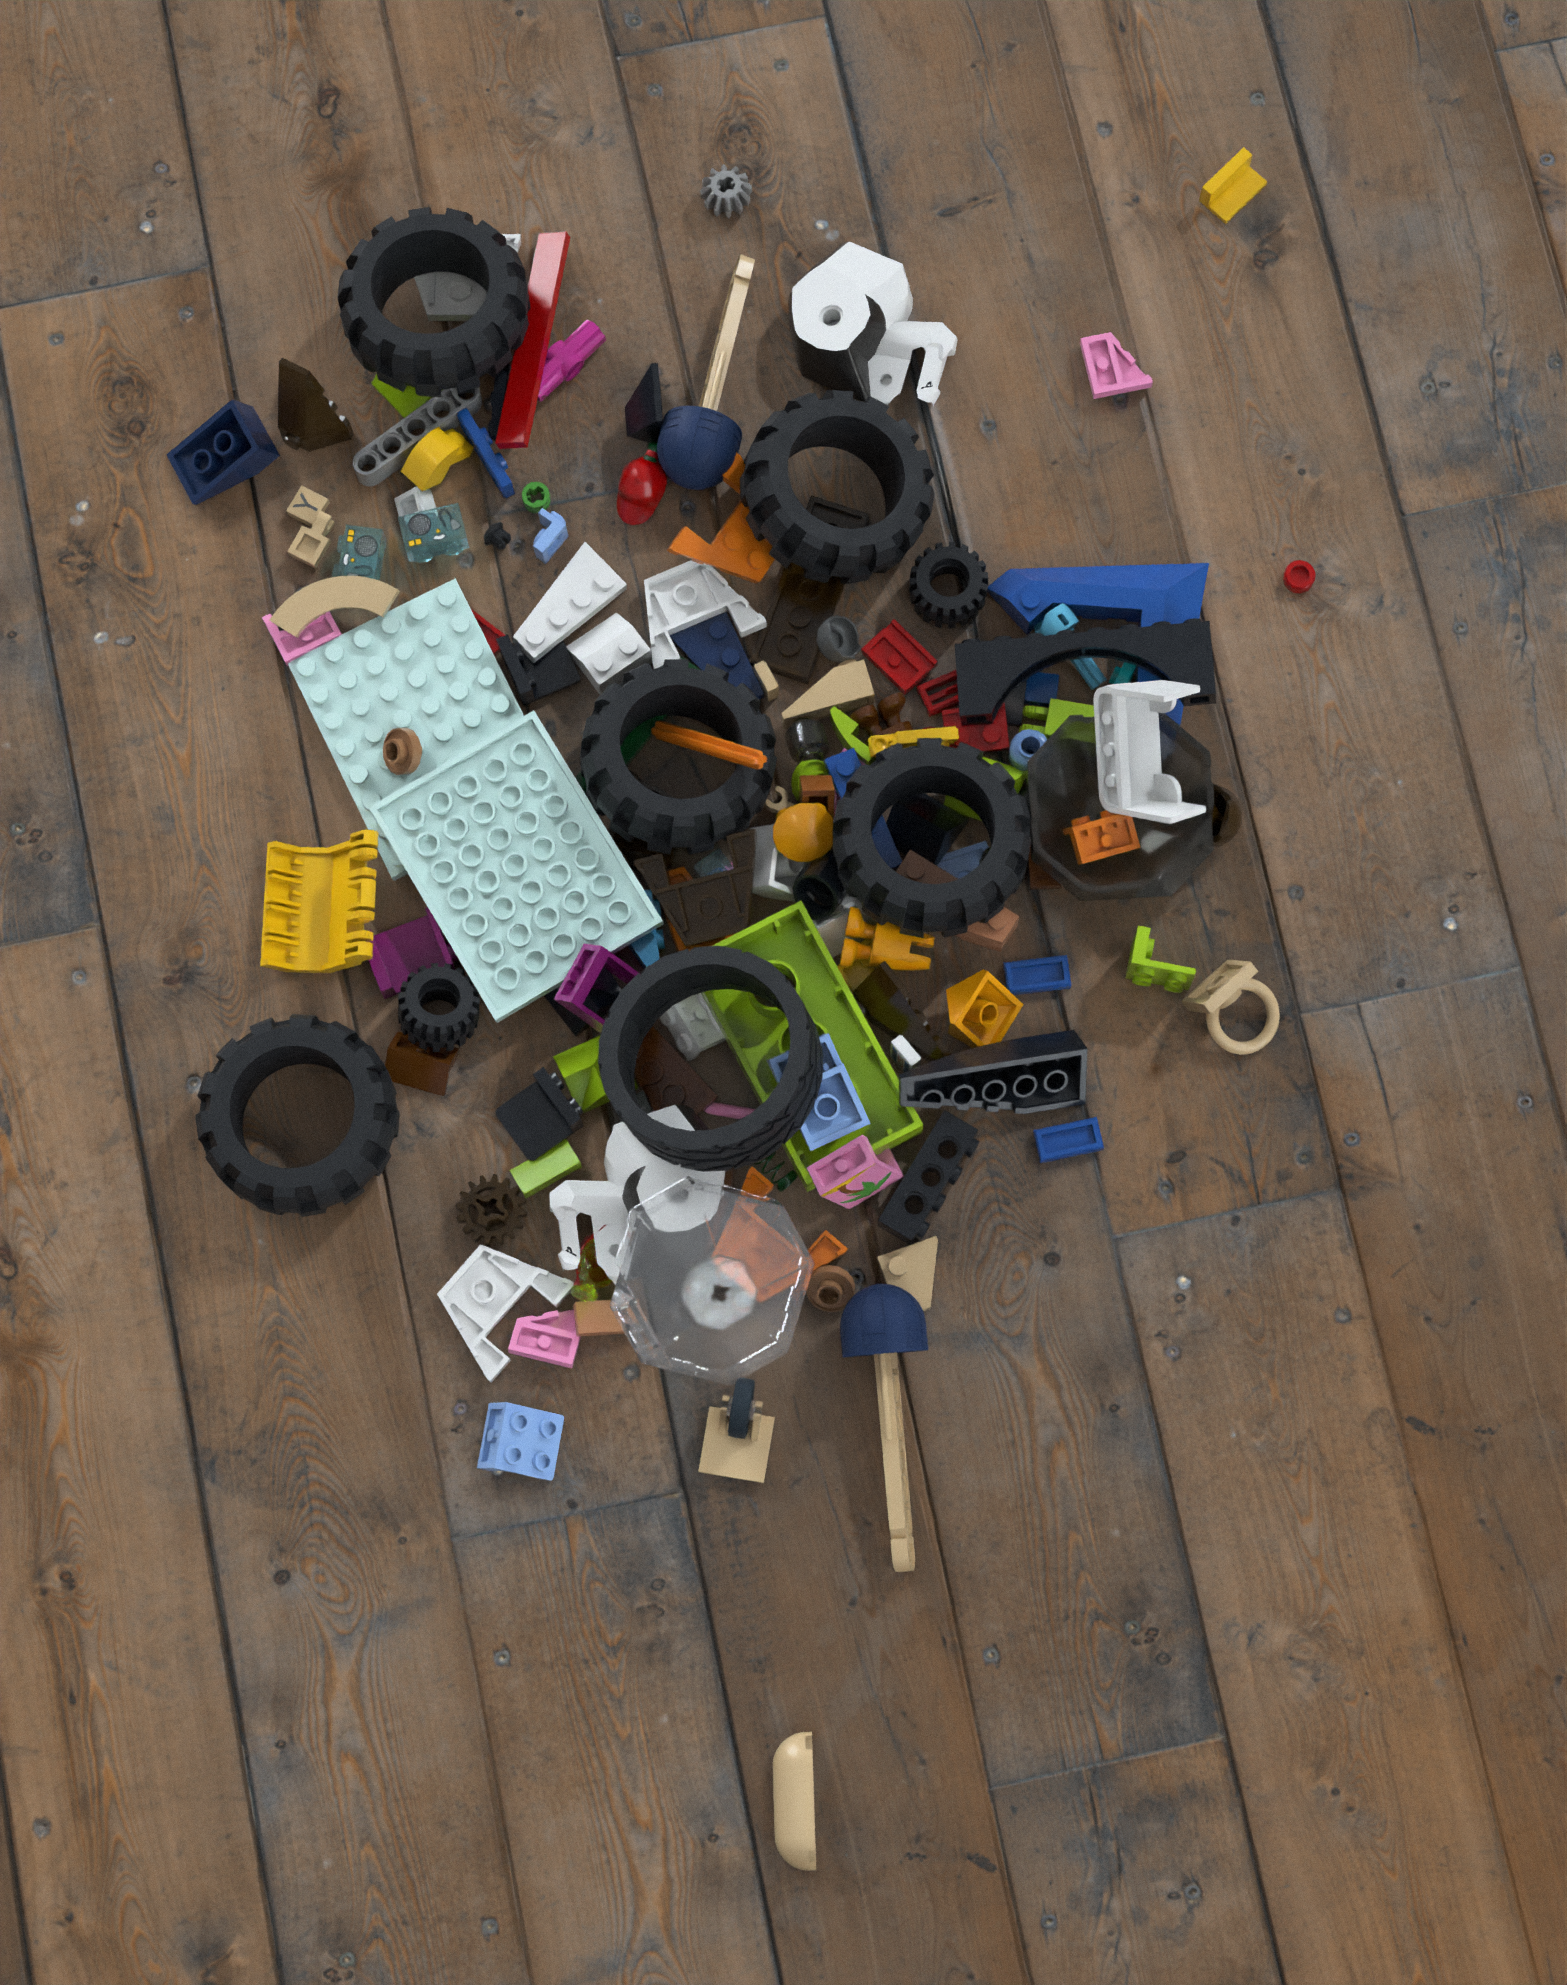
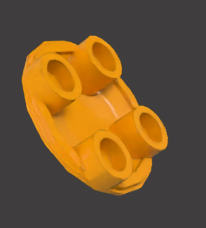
[773,803,833,862]

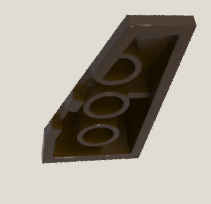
[278,358,354,452]

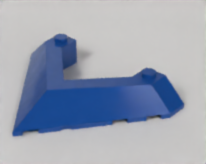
[987,563,1209,763]

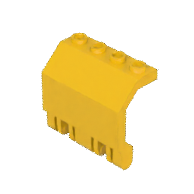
[260,830,379,973]

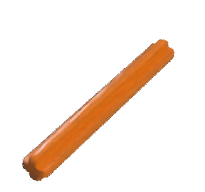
[651,721,767,770]

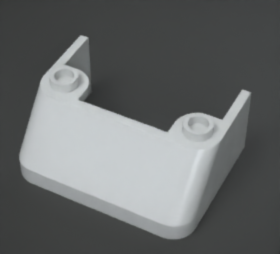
[1093,680,1206,824]

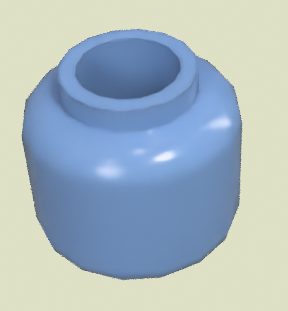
[1008,729,1051,775]

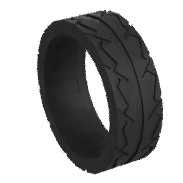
[598,946,823,1172]

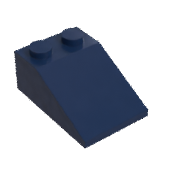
[166,399,280,505]

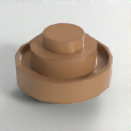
[383,728,422,775]
[806,1265,855,1312]

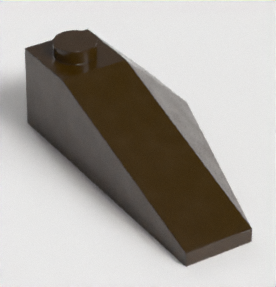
[853,961,951,1062]

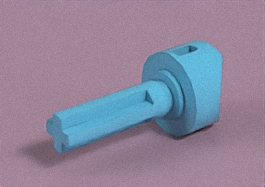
[1034,603,1107,690]

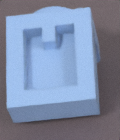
[533,508,569,564]

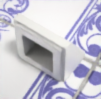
[394,486,438,527]

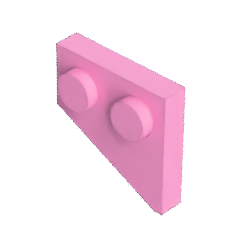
[1080,332,1153,399]
[508,1309,581,1368]

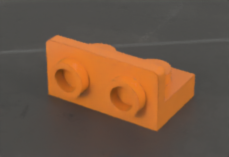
[1062,810,1141,865]

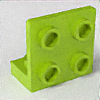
[1125,925,1196,993]

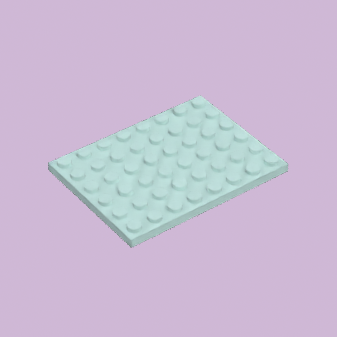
[288,578,524,881]
[369,710,664,1023]

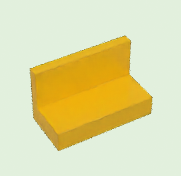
[1199,147,1267,224]

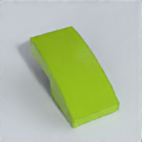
[830,706,876,765]

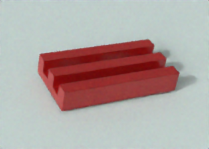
[916,670,959,717]

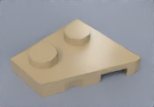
[877,1236,938,1311]

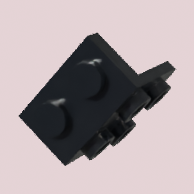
[496,1067,584,1161]

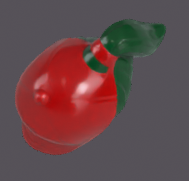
[617,441,667,525]

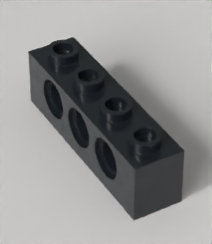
[878,1110,980,1245]

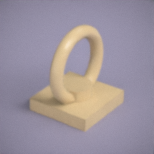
[1181,960,1280,1055]

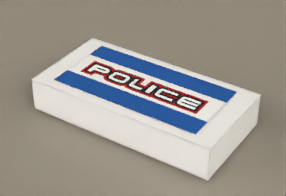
[890,1035,921,1073]

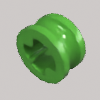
[522,482,551,513]

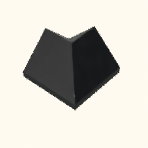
[625,363,663,443]
[544,967,621,1037]

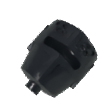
[792,850,847,920]

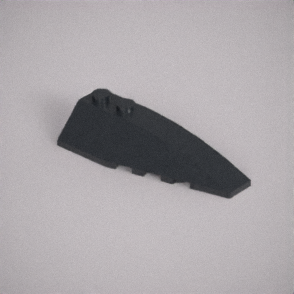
[899,1030,1088,1114]

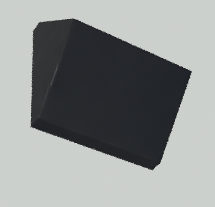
[886,793,969,866]

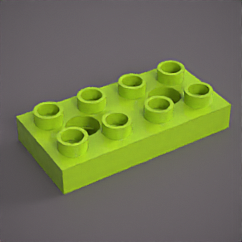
[701,901,923,1192]

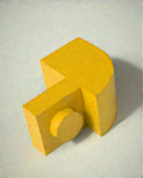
[401,427,474,491]

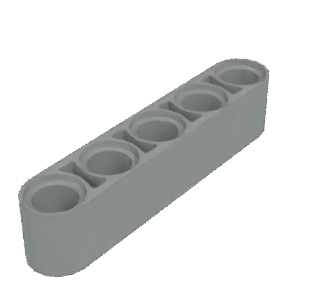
[353,387,482,487]

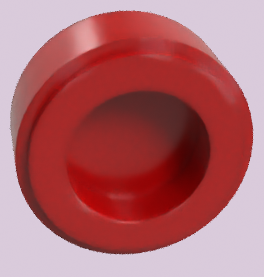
[1283,560,1316,593]

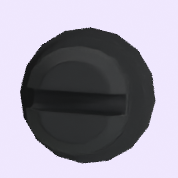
[484,522,511,550]

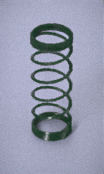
[753,1151,798,1192]

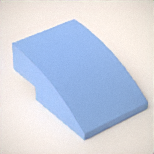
[767,1033,871,1151]

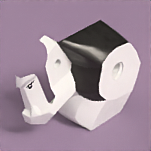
[789,242,958,406]

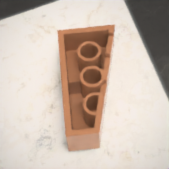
[896,850,1019,952]

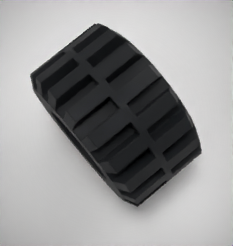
[909,542,989,629]
[398,963,480,1052]

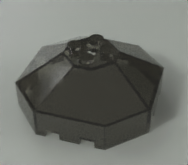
[1026,713,1214,901]

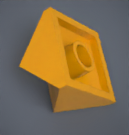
[946,969,1024,1048]

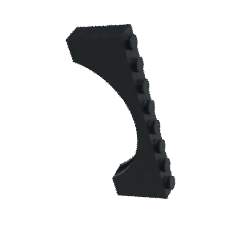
[955,618,1216,726]

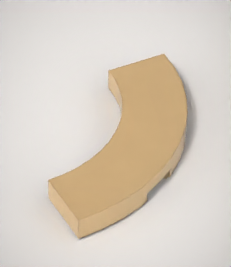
[269,576,400,638]

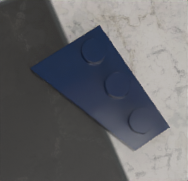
[670,612,764,699]

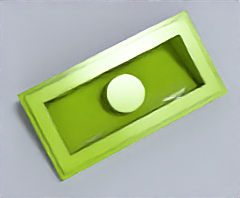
[509,1139,582,1199]

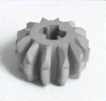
[700,164,752,219]

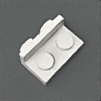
[659,993,726,1061]

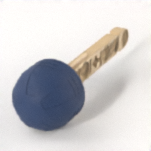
[657,254,755,490]
[840,1284,928,1572]

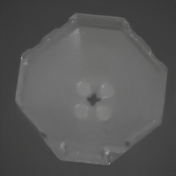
[610,1176,815,1386]

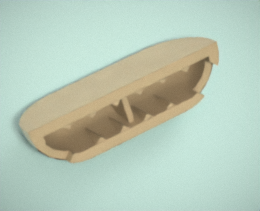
[773,1732,816,1871]

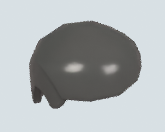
[816,615,862,663]

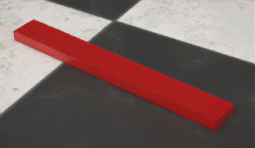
[495,231,571,449]

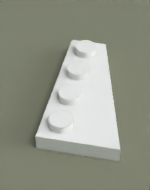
[513,542,627,663]

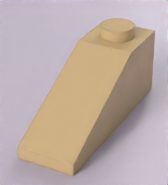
[782,659,875,729]

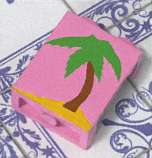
[807,1135,904,1209]

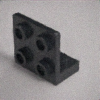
[496,634,581,706]

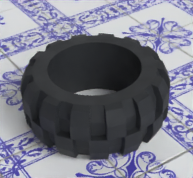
[337,207,531,397]
[740,390,935,584]
[580,659,777,855]
[833,738,1032,938]
[195,1014,400,1217]

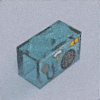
[398,503,469,563]
[332,525,387,581]

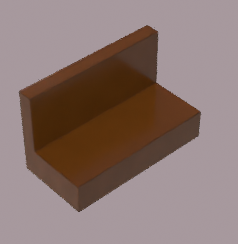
[385,1031,459,1096]

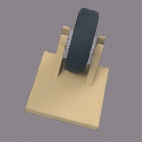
[698,1378,775,1483]

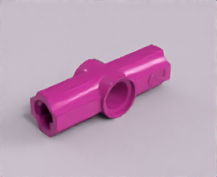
[537,320,606,402]

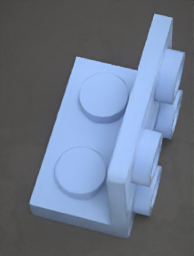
[477,1402,564,1480]

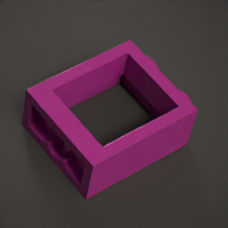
[554,943,641,1033]

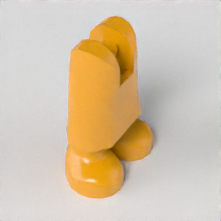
[839,906,935,971]

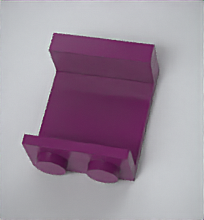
[368,907,459,999]

